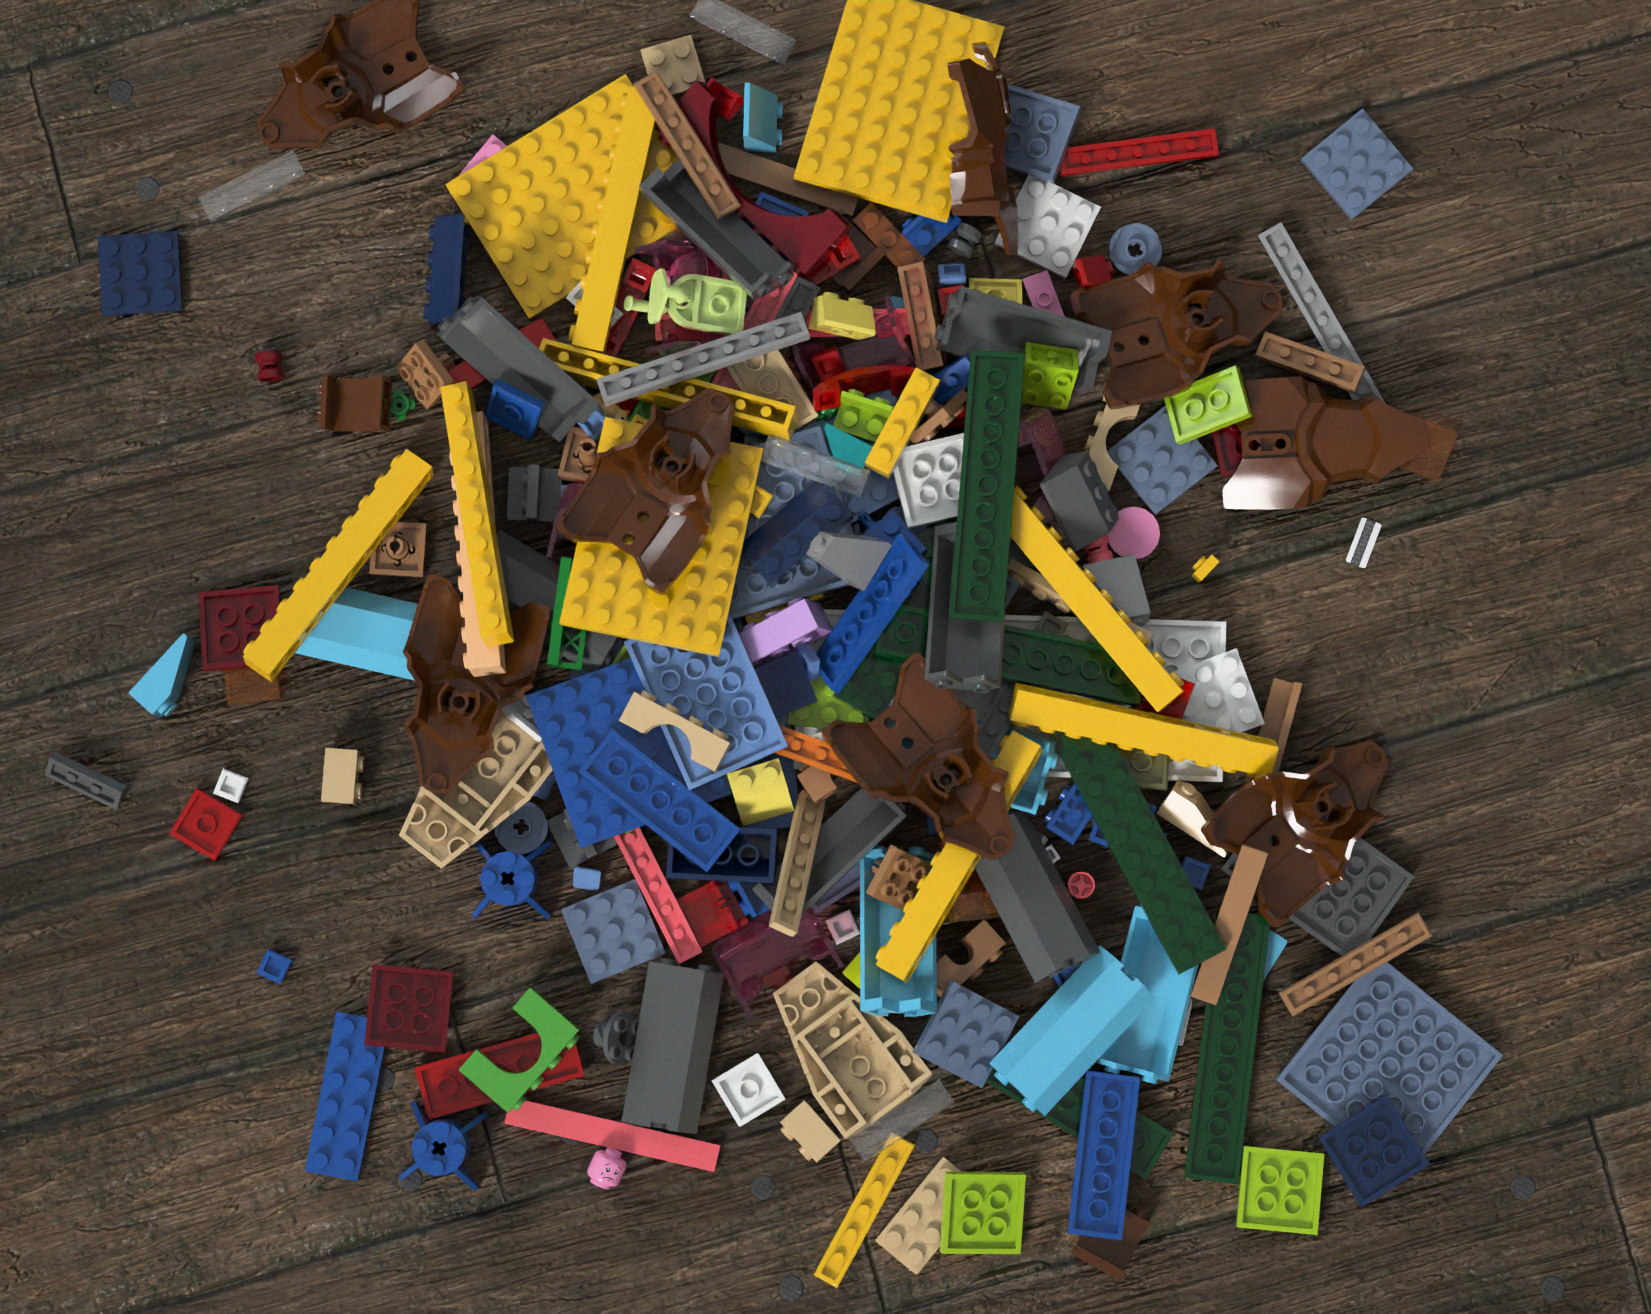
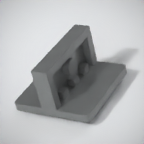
[507,465,562,522]
[547,809,617,868]

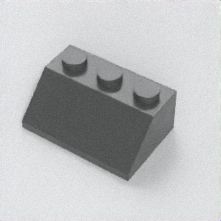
[1040,451,1119,551]

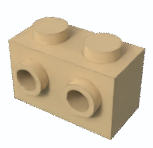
[321,748,365,805]
[780,1099,841,1163]

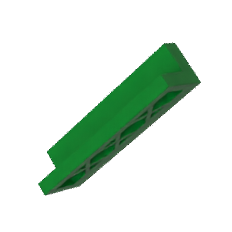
[547,557,587,670]

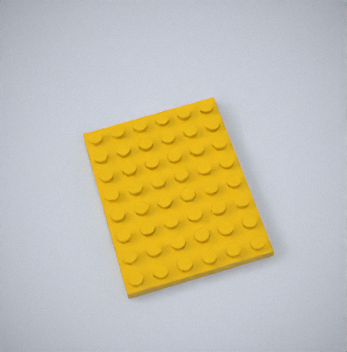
[793,0,1004,223]
[445,74,678,320]
[559,417,763,657]

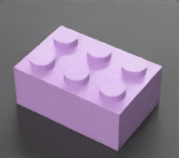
[739,597,832,668]

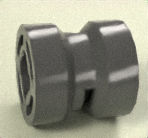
[947,222,983,258]

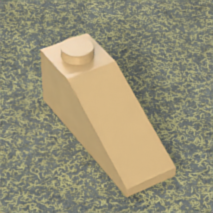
[1156,779,1228,857]

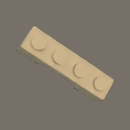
[1084,396,1141,493]
[619,690,733,772]

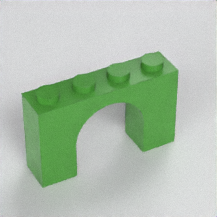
[459,987,581,1113]

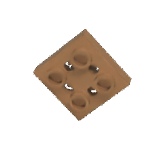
[396,339,455,409]
[911,389,967,445]
[558,427,599,484]
[369,522,427,578]
[866,845,931,910]

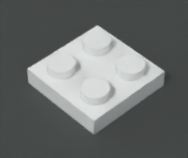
[712,1053,785,1127]

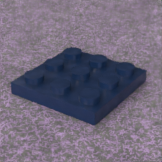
[98,231,183,317]
[1317,1094,1430,1207]

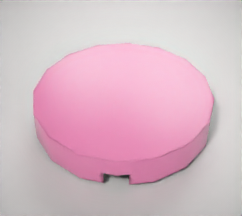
[1107,507,1160,560]

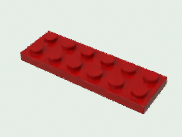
[414,1033,585,1120]

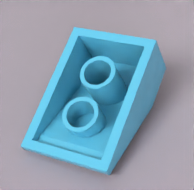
[743,83,783,153]
[128,633,196,717]

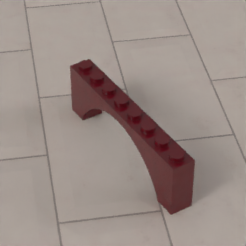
[655,81,854,274]

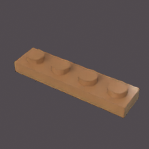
[1255,332,1365,393]

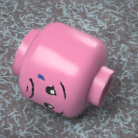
[587,1147,627,1190]

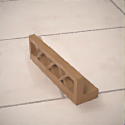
[897,262,949,371]
[1245,678,1302,781]

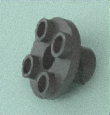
[593,1011,639,1065]

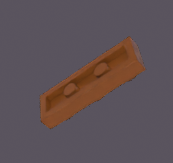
[852,202,926,270]

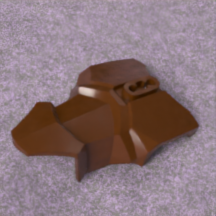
[257,0,466,150]
[948,41,1018,256]
[1070,258,1283,410]
[1223,376,1430,509]
[556,389,735,595]
[403,574,550,794]
[822,652,1016,861]
[1201,740,1389,927]

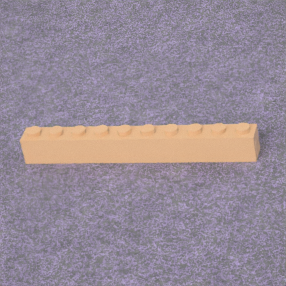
[450,411,506,677]

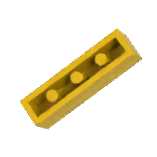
[865,368,940,479]

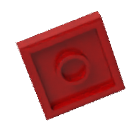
[169,788,244,861]

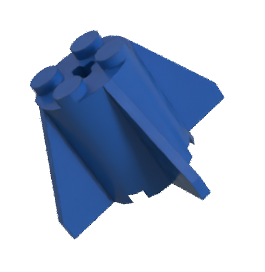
[472,840,553,920]
[399,1100,490,1190]

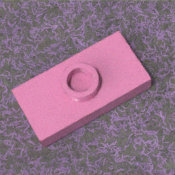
[1022,270,1065,317]

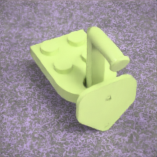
[624,268,747,336]

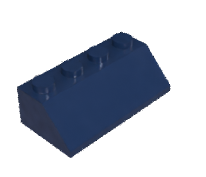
[424,214,469,327]
[741,478,853,589]
[666,827,780,884]

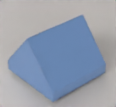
[938,263,966,289]

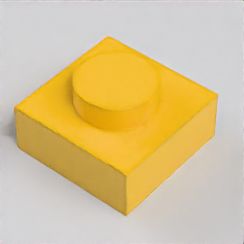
[1191,555,1220,583]

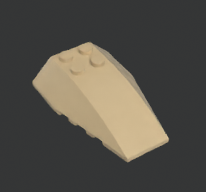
[399,712,553,869]
[773,962,933,1139]

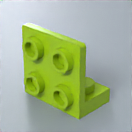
[1022,342,1079,410]
[833,389,894,443]

